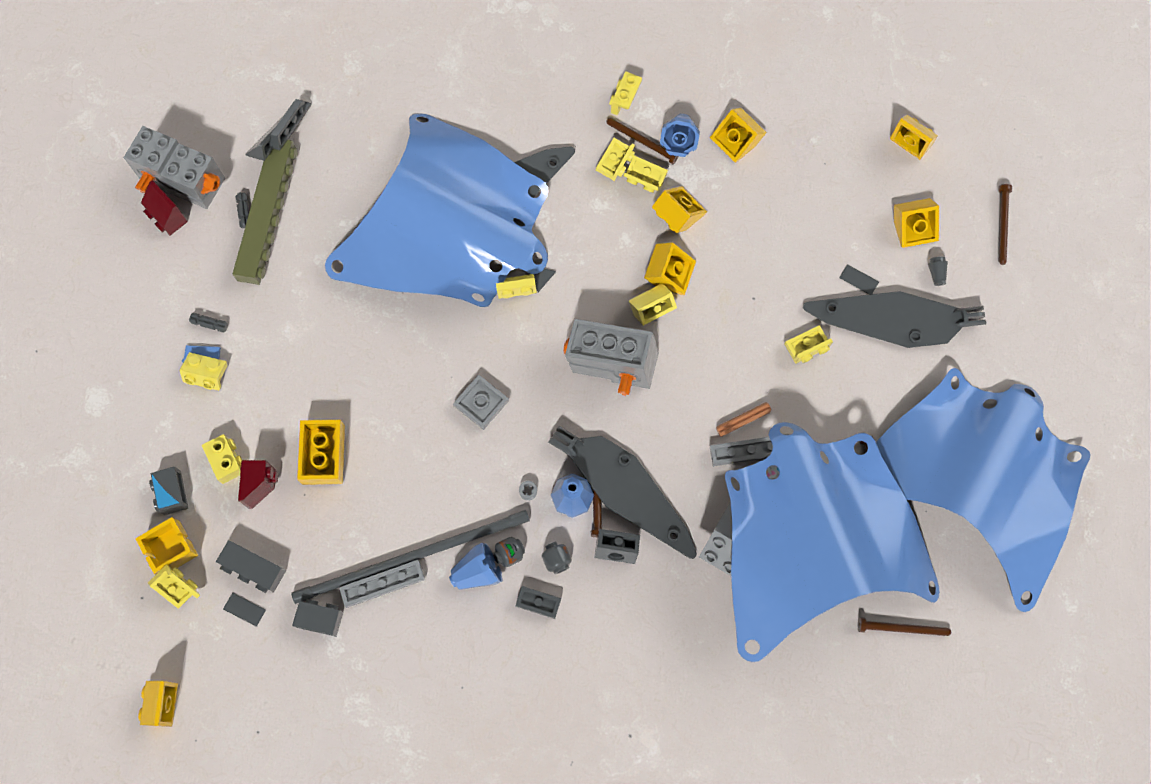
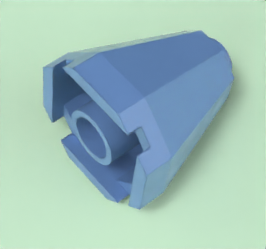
[660,113,700,157]
[551,474,594,518]
[449,543,503,589]

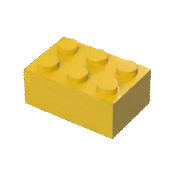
[297,420,345,485]

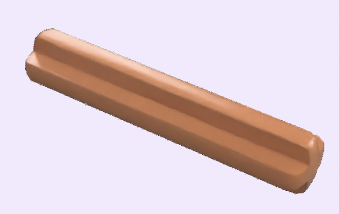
[716,402,771,436]

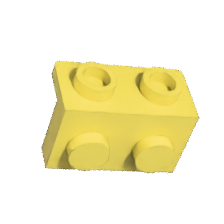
[609,71,642,115]
[595,138,635,181]
[623,155,669,193]
[496,274,537,299]
[784,325,833,364]
[179,352,227,391]
[148,564,200,609]

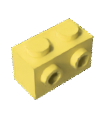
[629,283,677,326]
[202,434,242,484]

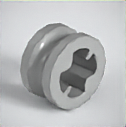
[519,481,537,501]

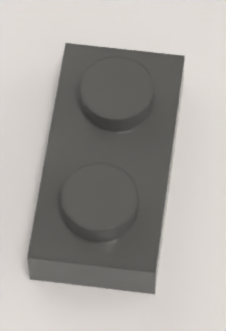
[515,586,561,619]

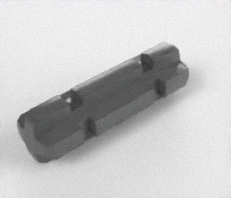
[235,192,249,228]
[189,313,228,332]

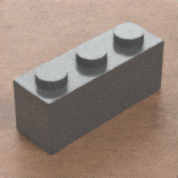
[216,540,286,593]

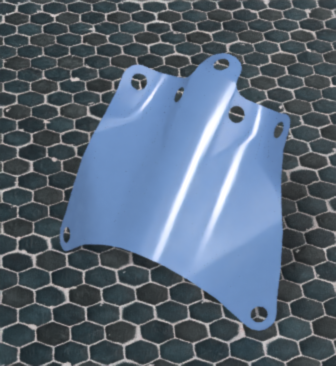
[325,114,548,307]
[876,368,1091,612]
[725,422,940,662]

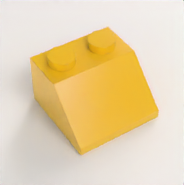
[710,108,767,163]
[890,115,938,160]
[652,186,707,233]
[894,198,939,248]
[644,242,696,295]
[138,681,178,727]

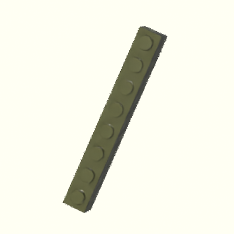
[232,140,297,285]

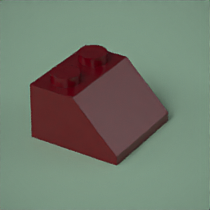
[141,180,188,236]
[238,460,278,509]

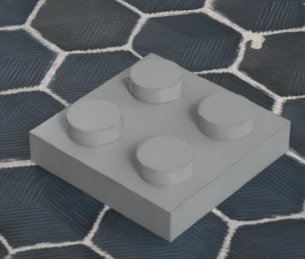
[453,375,509,430]

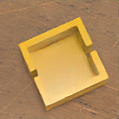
[135,517,199,575]

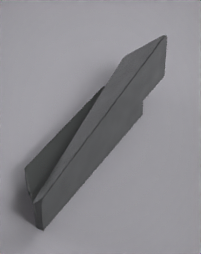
[245,99,311,161]

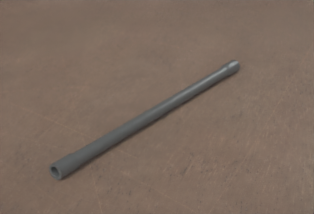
[291,510,530,604]

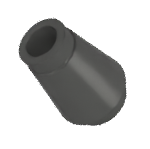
[928,257,948,286]

